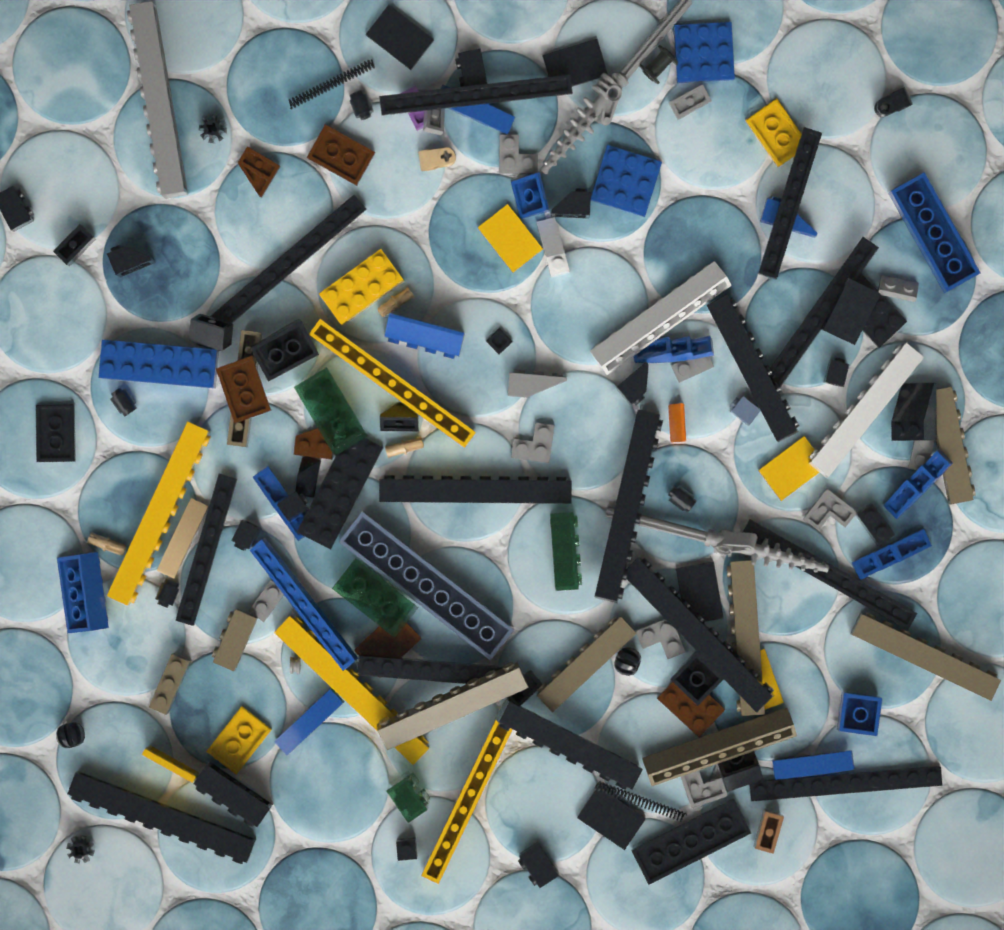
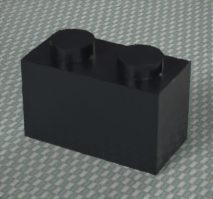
[455,48,487,87]
[0,186,34,232]
[53,224,96,266]
[189,314,234,351]
[855,503,895,546]
[231,520,262,551]
[518,842,559,888]

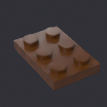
[307,124,375,186]
[215,356,272,423]
[354,610,422,678]
[657,682,725,738]

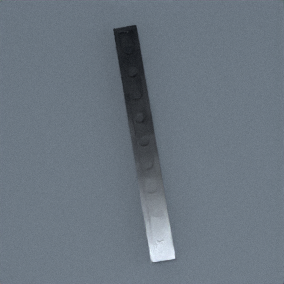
[379,75,573,116]
[210,195,367,323]
[770,237,879,388]
[742,519,918,630]
[749,766,943,801]

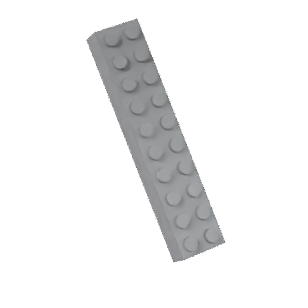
[127,1,188,199]

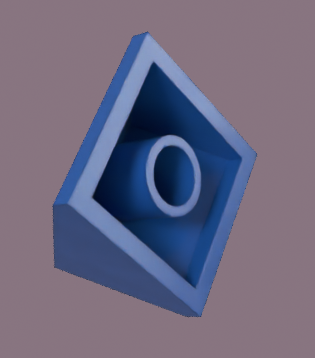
[511,172,549,219]

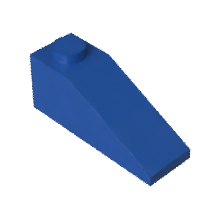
[760,196,817,238]

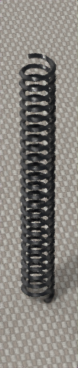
[288,59,375,110]
[595,781,687,822]

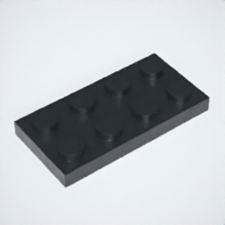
[856,273,907,348]

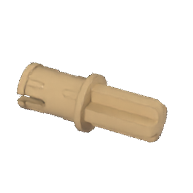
[378,287,414,317]
[385,437,424,458]
[87,532,126,556]

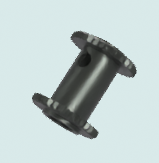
[639,45,678,84]

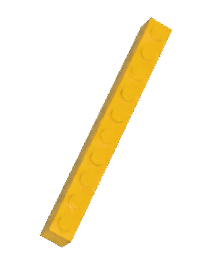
[309,319,476,448]
[107,421,211,606]
[274,615,430,765]
[421,700,513,884]

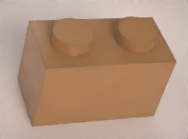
[753,809,784,854]

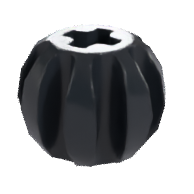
[199,115,227,143]
[614,647,641,676]
[56,722,85,748]
[66,835,95,864]

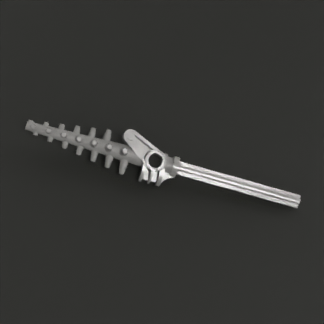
[540,0,692,174]
[605,506,829,572]

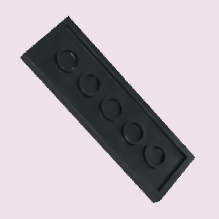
[297,430,384,550]
[631,798,751,885]

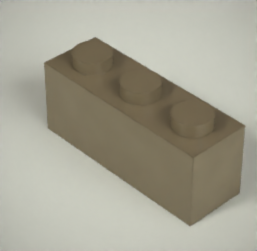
[211,609,258,671]
[149,653,191,715]

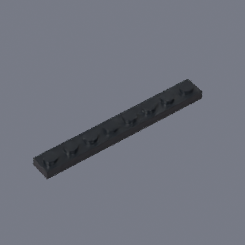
[758,127,822,280]
[175,474,238,626]

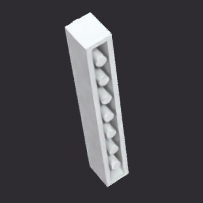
[590,261,732,375]
[808,343,924,478]

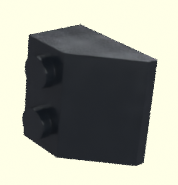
[551,188,591,219]
[107,245,155,278]
[616,362,649,405]
[670,651,724,706]
[717,751,764,792]

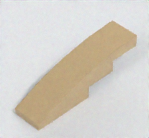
[157,498,208,578]

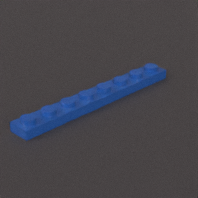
[250,538,358,671]

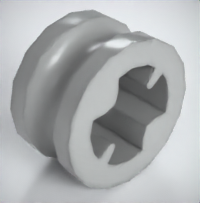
[290,657,301,674]

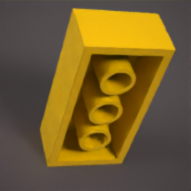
[319,249,404,326]

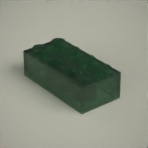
[294,367,368,456]
[550,512,582,591]
[332,558,419,638]
[386,771,430,823]

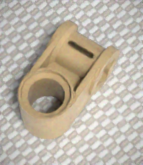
[418,147,456,171]

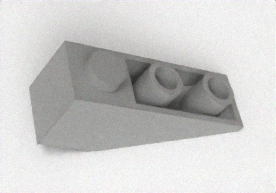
[508,369,567,398]

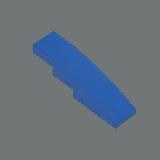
[440,84,515,135]
[634,336,714,363]
[883,449,953,519]
[253,466,305,541]
[852,529,932,580]
[274,688,345,755]
[772,750,855,780]

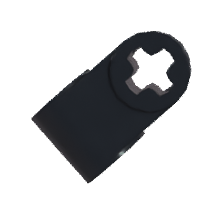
[874,87,913,117]

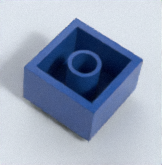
[837,691,882,736]

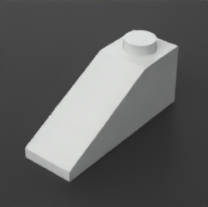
[536,217,570,278]

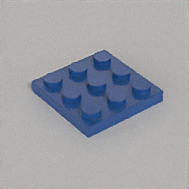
[674,22,735,83]
[591,145,662,217]

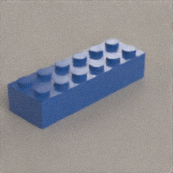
[888,172,981,293]
[98,340,219,389]

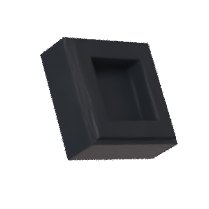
[486,328,513,355]

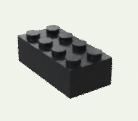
[193,762,273,828]

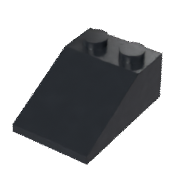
[250,319,319,382]
[891,383,937,441]

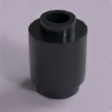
[350,90,374,120]
[110,388,137,417]
[668,485,697,513]
[155,578,179,608]

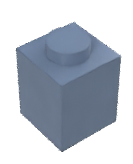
[730,396,761,426]

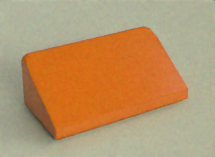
[668,403,686,442]

